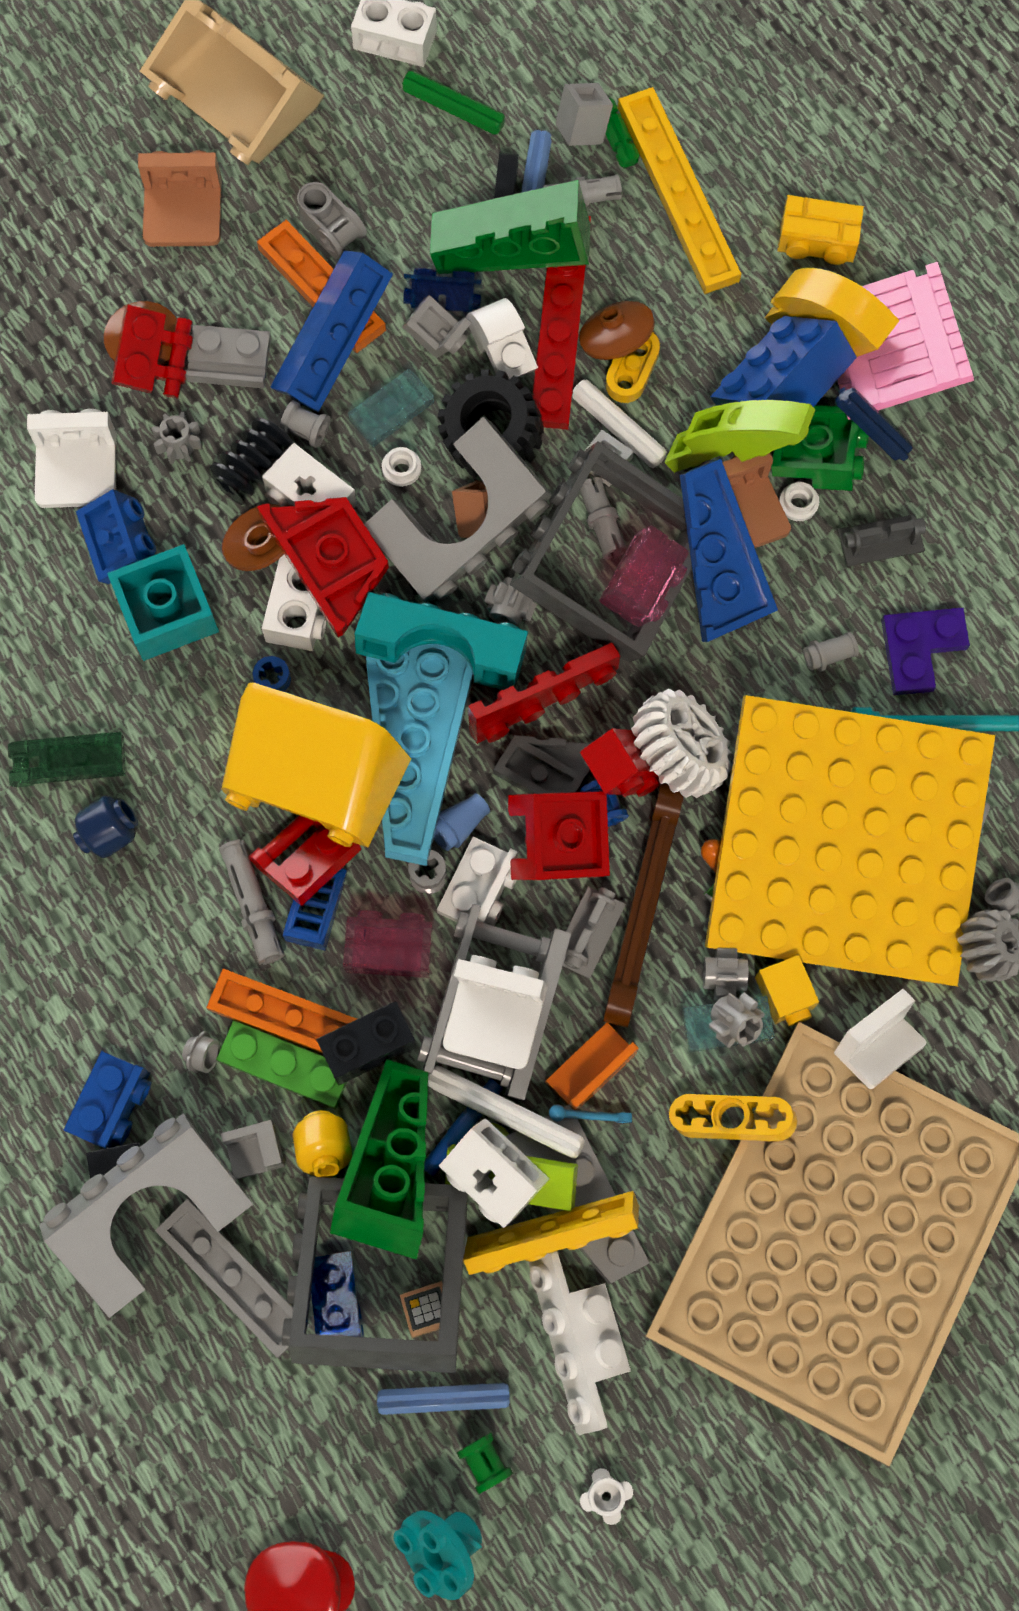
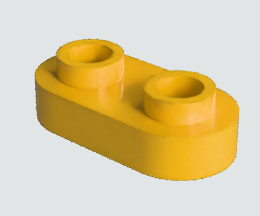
[606,332,660,403]

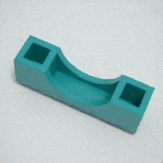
[355,592,528,690]

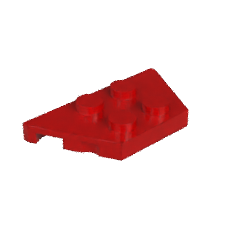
[257,497,389,638]

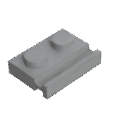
[185,325,271,388]

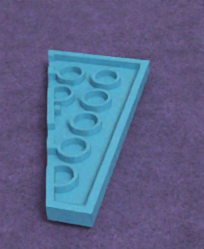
[366,644,473,866]

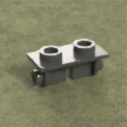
[837,514,926,566]

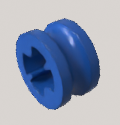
[253,656,291,692]

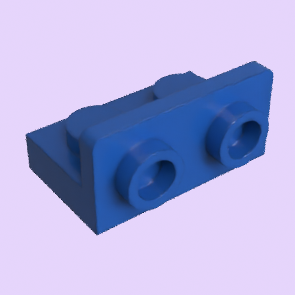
[76,489,156,584]
[63,1051,151,1149]

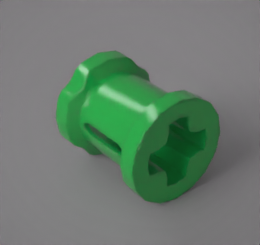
[456,1432,513,1494]

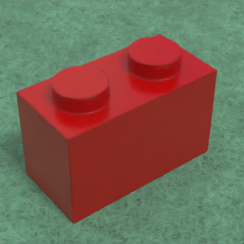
[580,728,660,797]

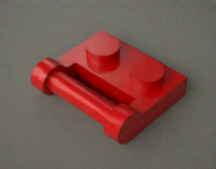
[248,815,362,906]

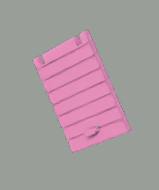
[837,262,974,420]

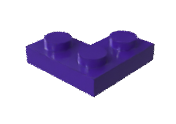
[881,608,970,696]

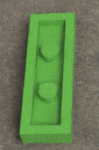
[216,1020,347,1110]

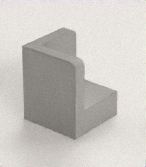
[555,83,613,146]
[221,1120,286,1179]

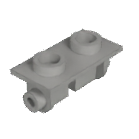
[563,886,626,979]

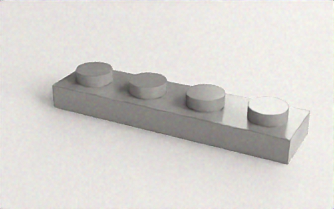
[155,1199,311,1358]

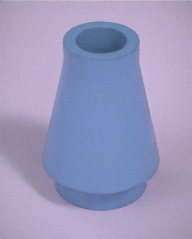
[433,793,490,851]

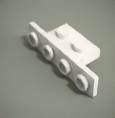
[528,1251,631,1435]

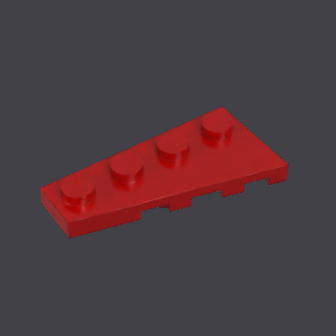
[468,643,620,744]

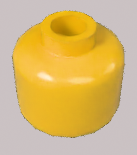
[292,1110,352,1178]

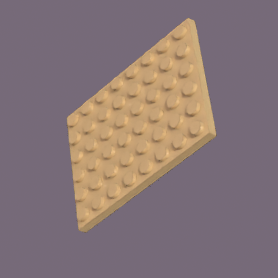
[645,1022,1019,1466]

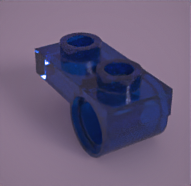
[311,1251,364,1337]

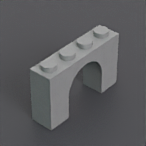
[364,417,552,602]
[39,1113,253,1318]

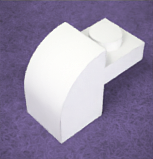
[466,298,538,379]

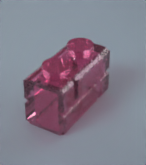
[599,526,689,627]
[343,910,433,978]

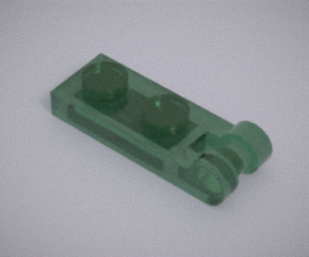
[8,732,126,787]

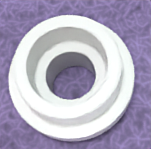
[382,447,421,486]
[779,482,819,521]

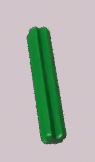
[402,70,505,135]

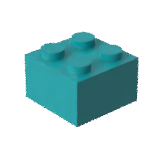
[107,544,219,661]

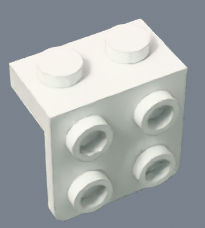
[27,409,117,508]
[443,955,548,1070]

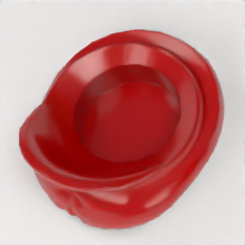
[244,1541,355,1611]

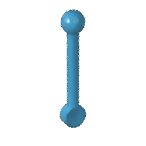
[549,1104,632,1123]

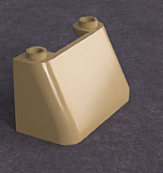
[140,0,325,165]

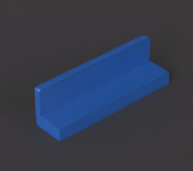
[271,251,393,412]

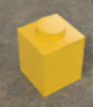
[755,955,819,1026]

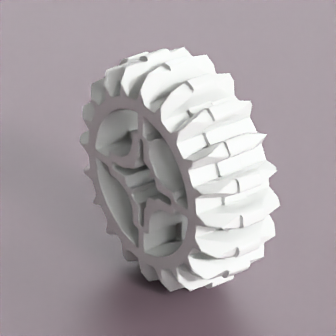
[631,689,734,798]

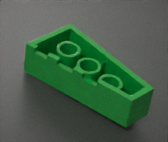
[430,179,590,274]
[330,1059,428,1260]

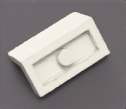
[834,989,927,1089]

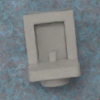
[402,295,471,358]

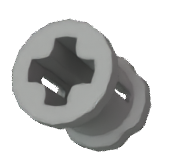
[279,400,331,448]
[408,850,447,894]

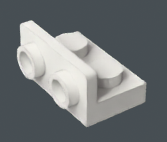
[437,837,518,926]

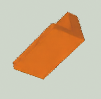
[545,1022,639,1110]

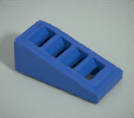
[282,869,347,951]

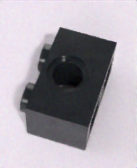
[316,1001,417,1086]

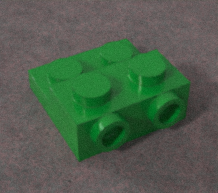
[771,406,869,491]

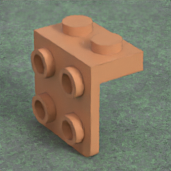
[138,150,222,247]
[701,453,791,548]

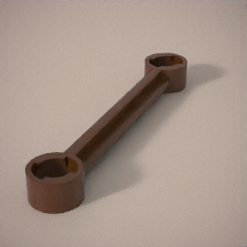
[603,783,684,1028]

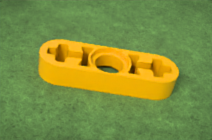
[669,1094,797,1141]

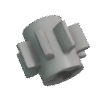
[152,412,202,464]
[484,577,537,626]
[703,948,749,1000]
[709,992,765,1048]

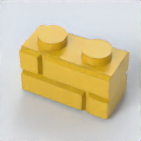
[777,195,864,265]

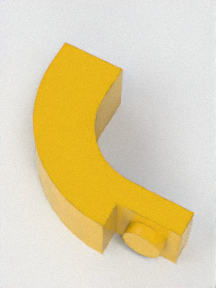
[764,268,900,357]

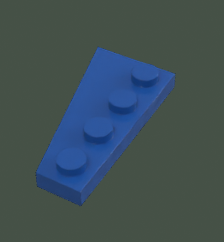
[680,459,778,642]

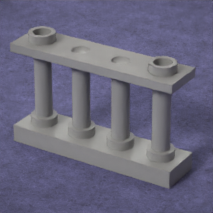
[417,904,572,1101]

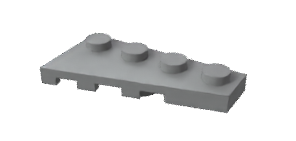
[505,1105,650,1284]

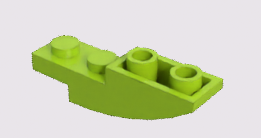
[664,400,815,473]

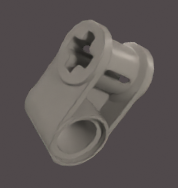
[297,182,367,259]

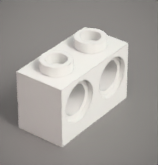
[351,0,437,67]
[262,555,327,651]

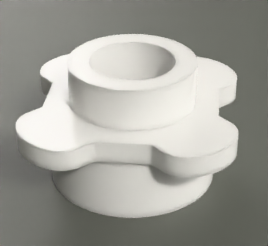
[580,1468,633,1525]

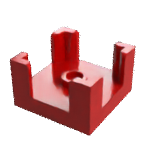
[508,791,610,880]

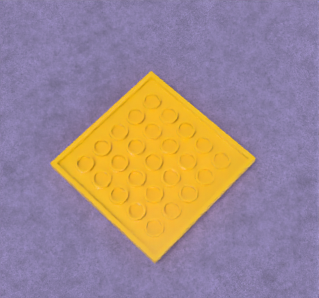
[705,695,995,987]

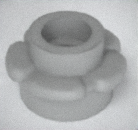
[985,878,1019,916]
[182,1032,220,1073]

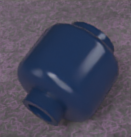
[73,796,138,858]

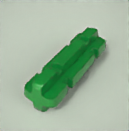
[605,98,639,168]

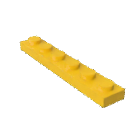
[618,87,741,294]

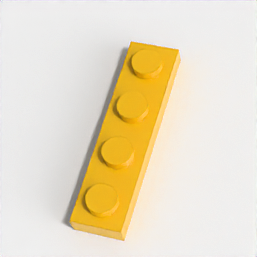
[463,1191,639,1275]

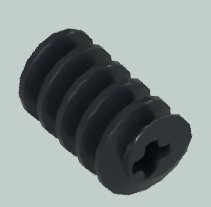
[209,417,295,505]

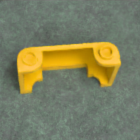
[221,683,411,848]

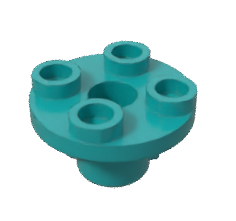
[394,1510,482,1600]

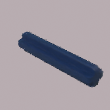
[835,387,913,461]

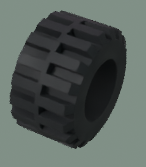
[438,369,544,477]

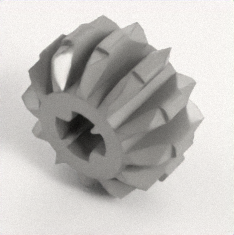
[957,909,1019,982]

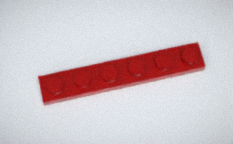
[532,216,591,430]

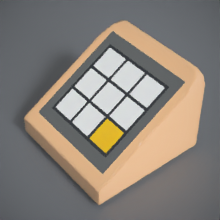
[400,1281,443,1338]

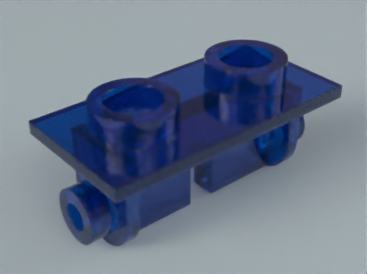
[403,268,483,313]

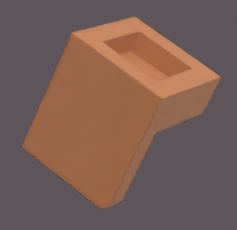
[452,480,488,538]

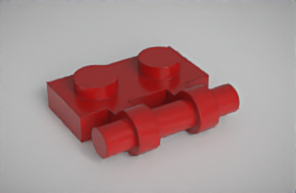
[111,304,193,398]

